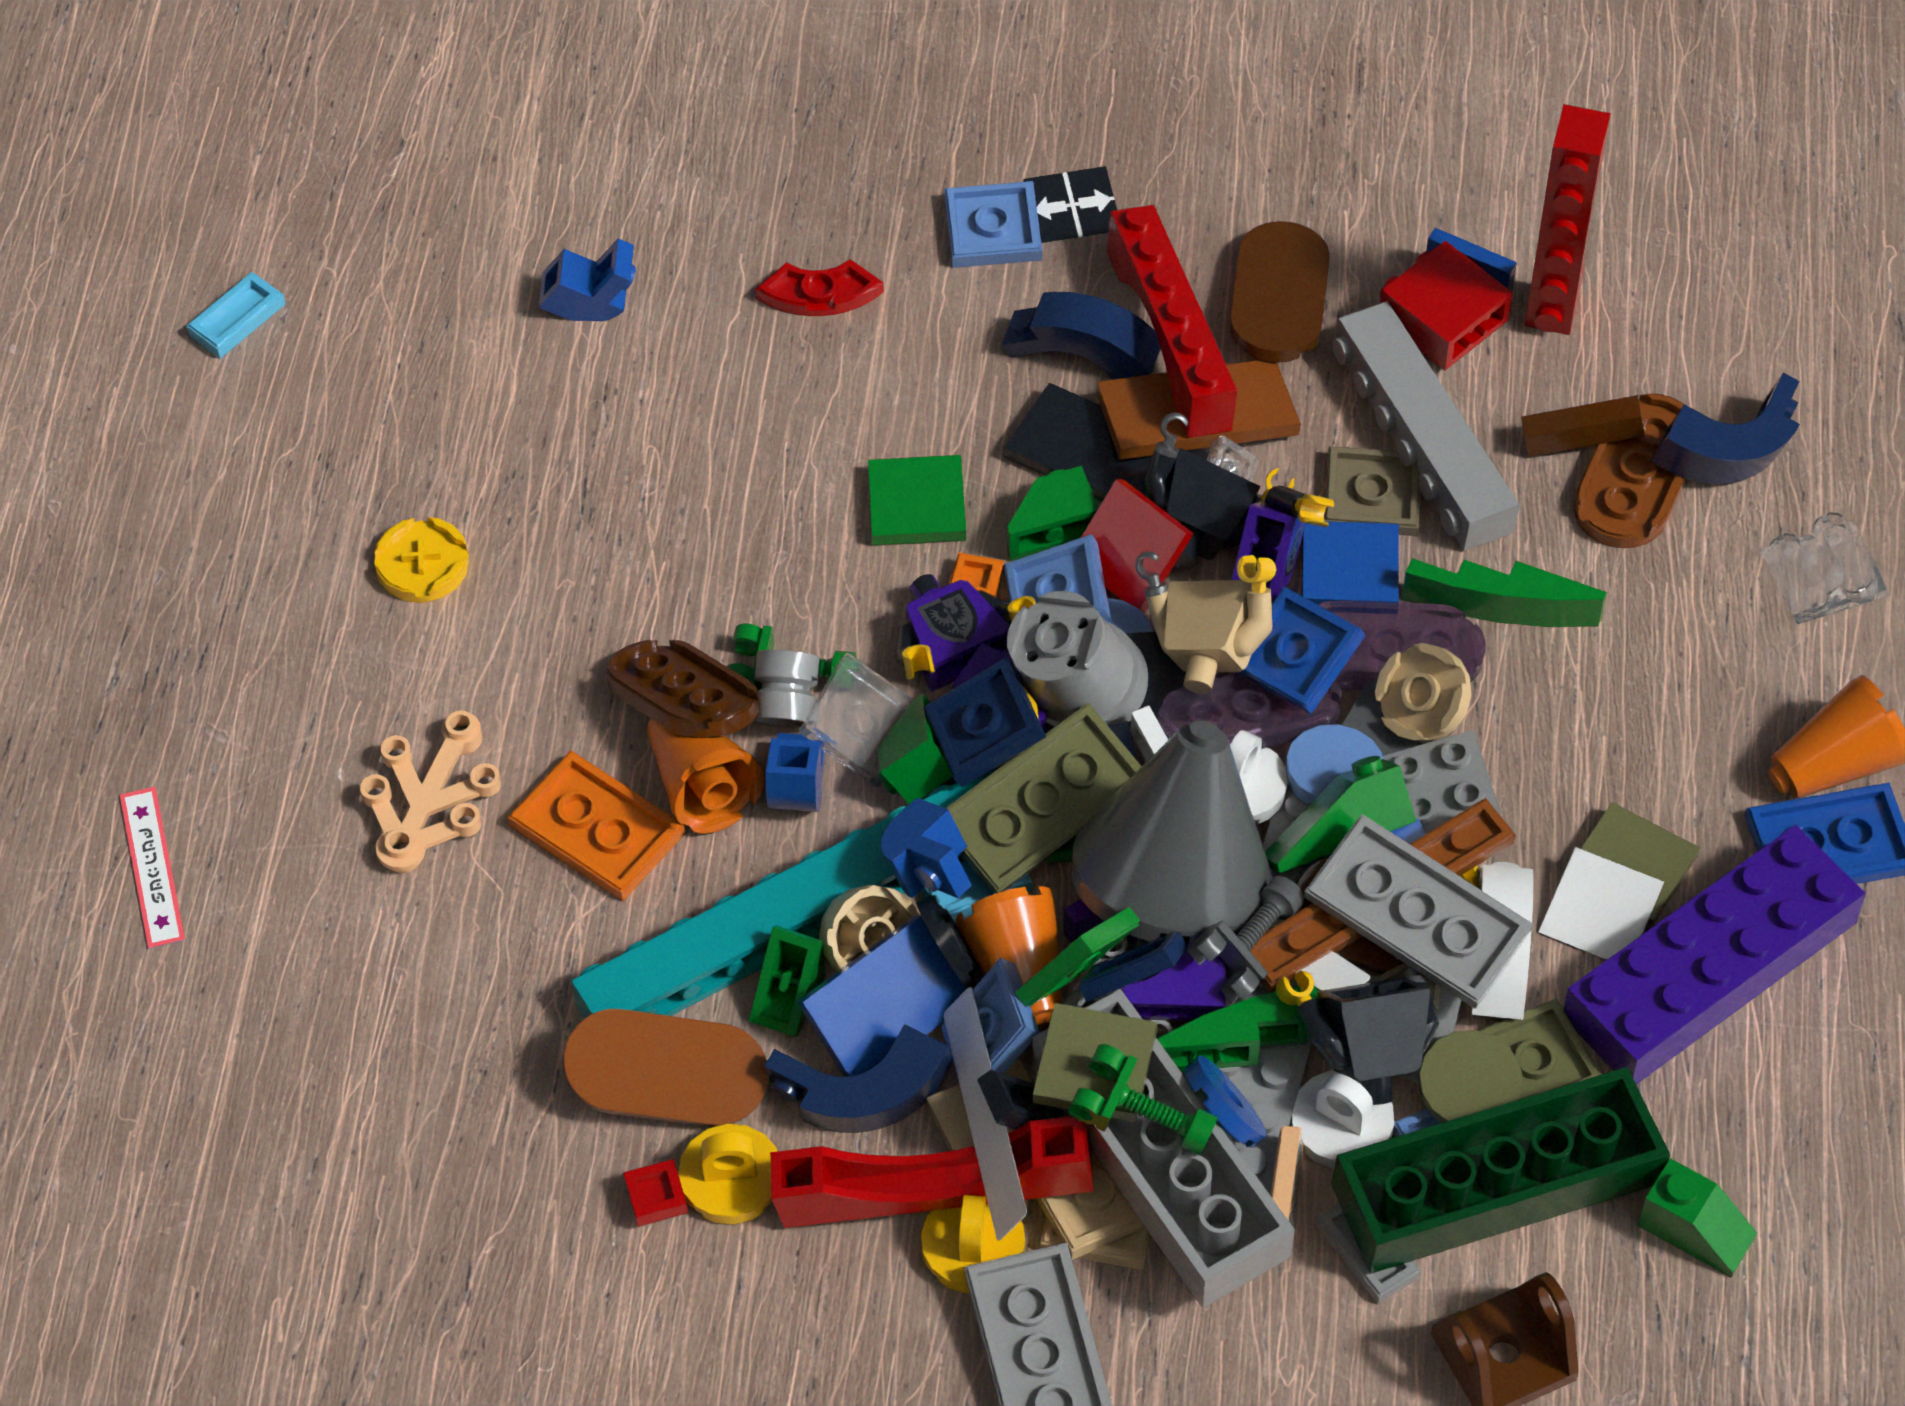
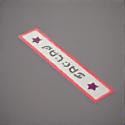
[120,786,185,949]

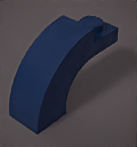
[1001,292,1161,380]

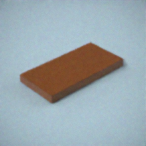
[1096,360,1301,460]

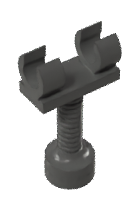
[1187,876,1305,1004]

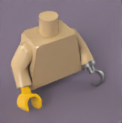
[1135,551,1276,694]

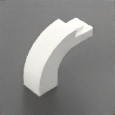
[1472,862,1533,1020]

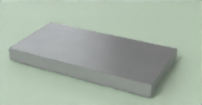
[1304,814,1534,1009]
[964,1242,1112,1406]

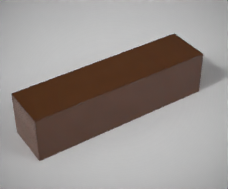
[1521,395,1645,457]

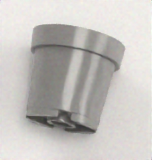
[1007,591,1148,733]

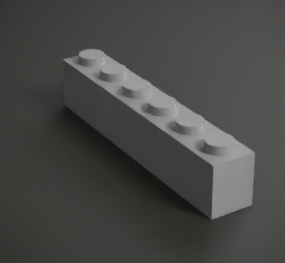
[1332,301,1520,551]

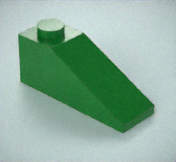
[1265,756,1417,873]

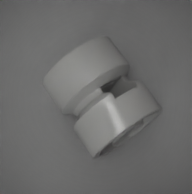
[753,650,820,727]

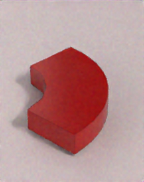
[755,259,884,316]

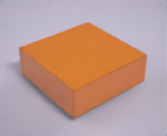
[949,552,1004,597]

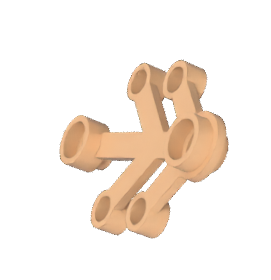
[360,711,501,873]

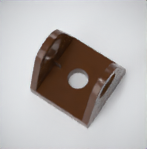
[1431,1272,1579,1406]

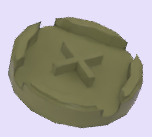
[1419,1030,1523,1123]

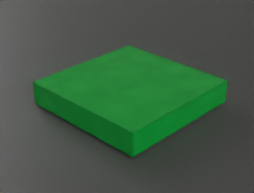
[868,455,966,545]
[1015,907,1140,1007]

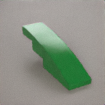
[1402,558,1607,627]
[1157,986,1321,1071]

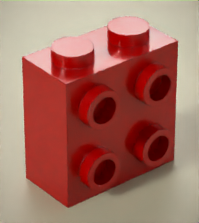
[1380,240,1513,371]

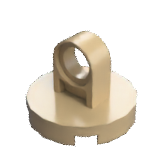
[1375,643,1472,743]

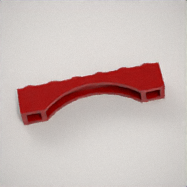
[1525,104,1611,335]
[1107,205,1238,438]
[770,1116,1094,1228]

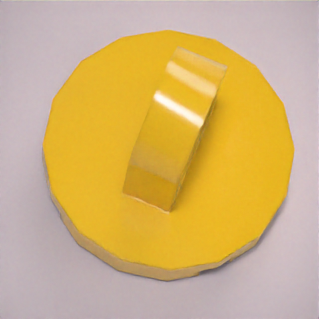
[678,1124,777,1225]
[921,1195,1025,1294]

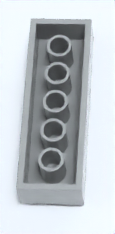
[1032,989,1295,1308]

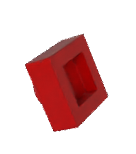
[623,1159,688,1227]

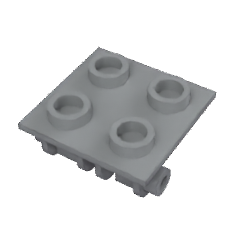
[1383,730,1501,834]

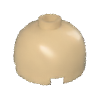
[819,885,920,972]

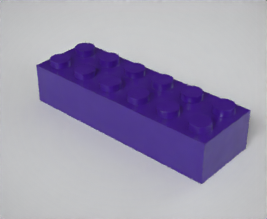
[1564,824,1866,1085]

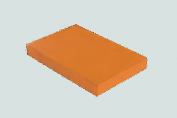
[508,750,686,901]

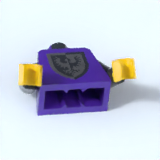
[1232,485,1334,603]
[895,574,1036,692]

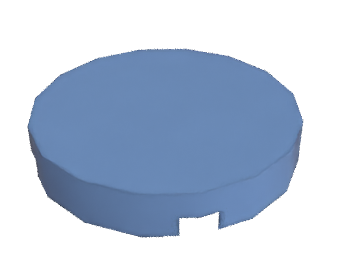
[1285,724,1383,805]

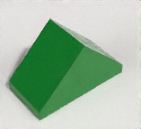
[749,925,826,1037]

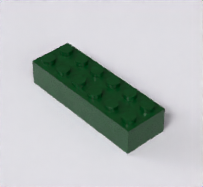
[1331,1067,1670,1274]

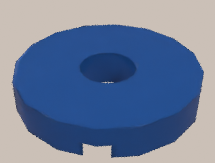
[1184,1055,1266,1148]

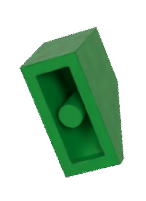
[1007,466,1099,562]
[877,693,953,804]
[1638,1158,1757,1278]

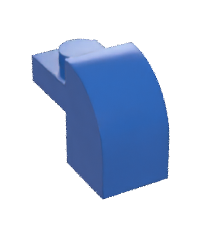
[538,238,636,321]
[765,733,827,812]
[881,798,972,898]

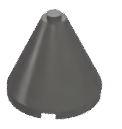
[1071,720,1272,947]

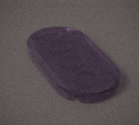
[1319,601,1486,690]
[1158,673,1342,749]

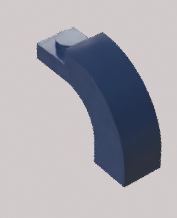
[1650,372,1800,484]
[764,1024,953,1133]

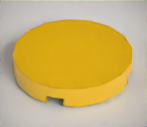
[374,517,470,603]

